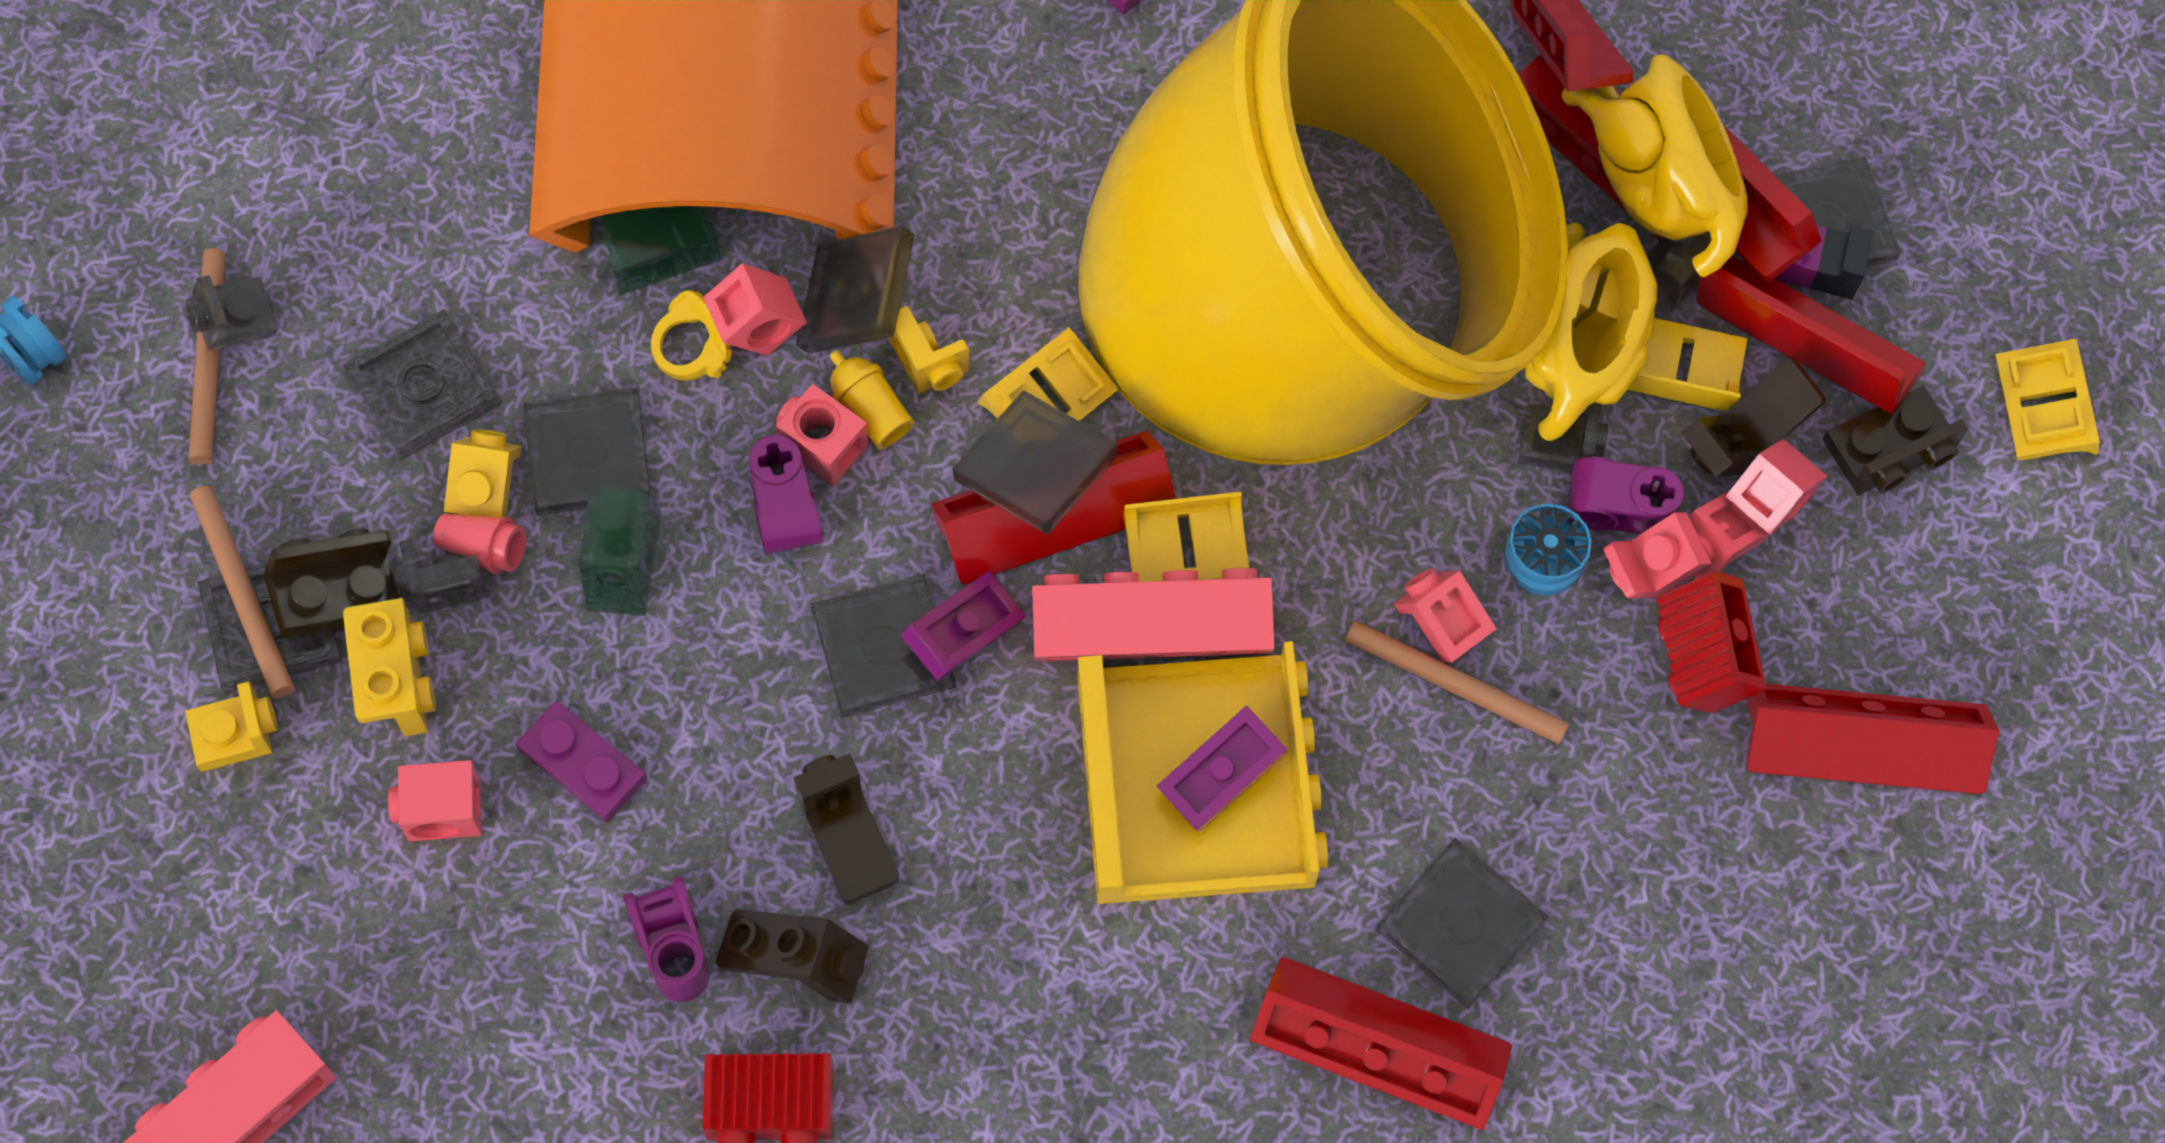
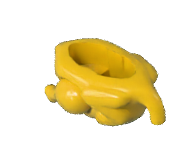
[1562,54,1748,278]
[1525,222,1657,441]

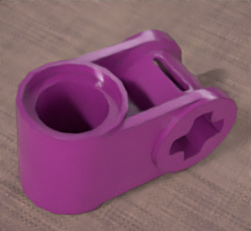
[749,435,823,555]
[1567,457,1684,534]
[623,875,710,1002]

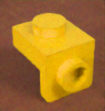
[443,429,522,517]

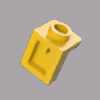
[887,305,970,394]
[185,681,278,772]

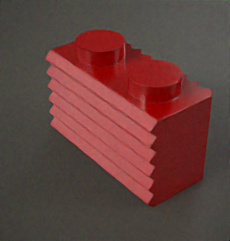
[1656,571,1767,713]
[703,1053,834,1143]

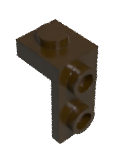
[1681,358,1826,478]
[793,753,899,904]
[716,909,869,1004]

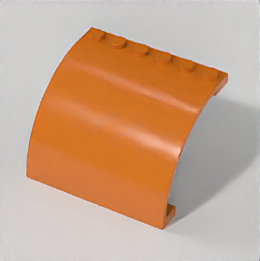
[529,0,898,253]

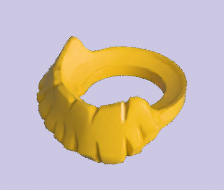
[651,290,732,381]

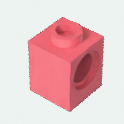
[703,263,807,356]
[776,384,869,487]
[1725,438,1828,534]
[388,760,482,842]

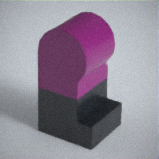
[1775,225,1874,300]

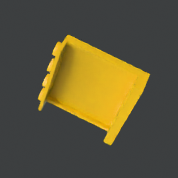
[1077,641,1328,904]

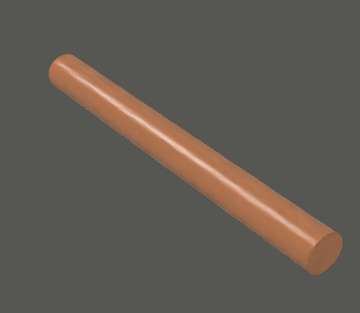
[188,248,226,464]
[189,485,295,699]
[1345,620,1570,744]

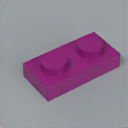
[901,570,1026,681]
[515,700,647,823]
[1157,705,1288,834]

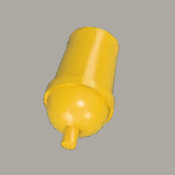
[829,350,915,450]

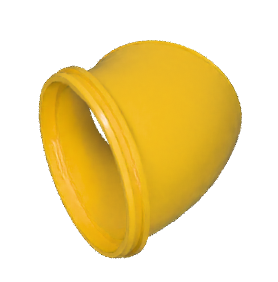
[1078,0,1568,465]

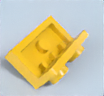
[343,598,436,737]

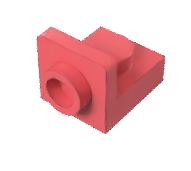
[1689,490,1770,579]
[1604,512,1711,599]
[1393,568,1497,663]

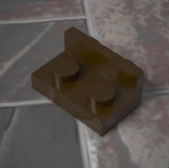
[1822,385,1968,496]
[264,529,399,639]

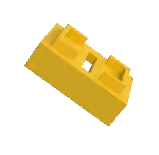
[1627,318,1748,412]
[977,327,1119,459]
[1995,338,2100,460]
[1123,491,1249,582]

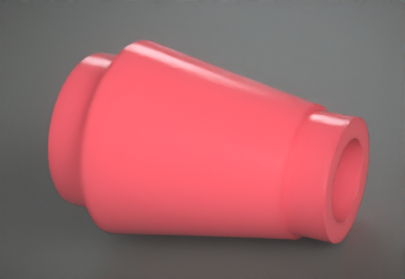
[433,513,527,574]

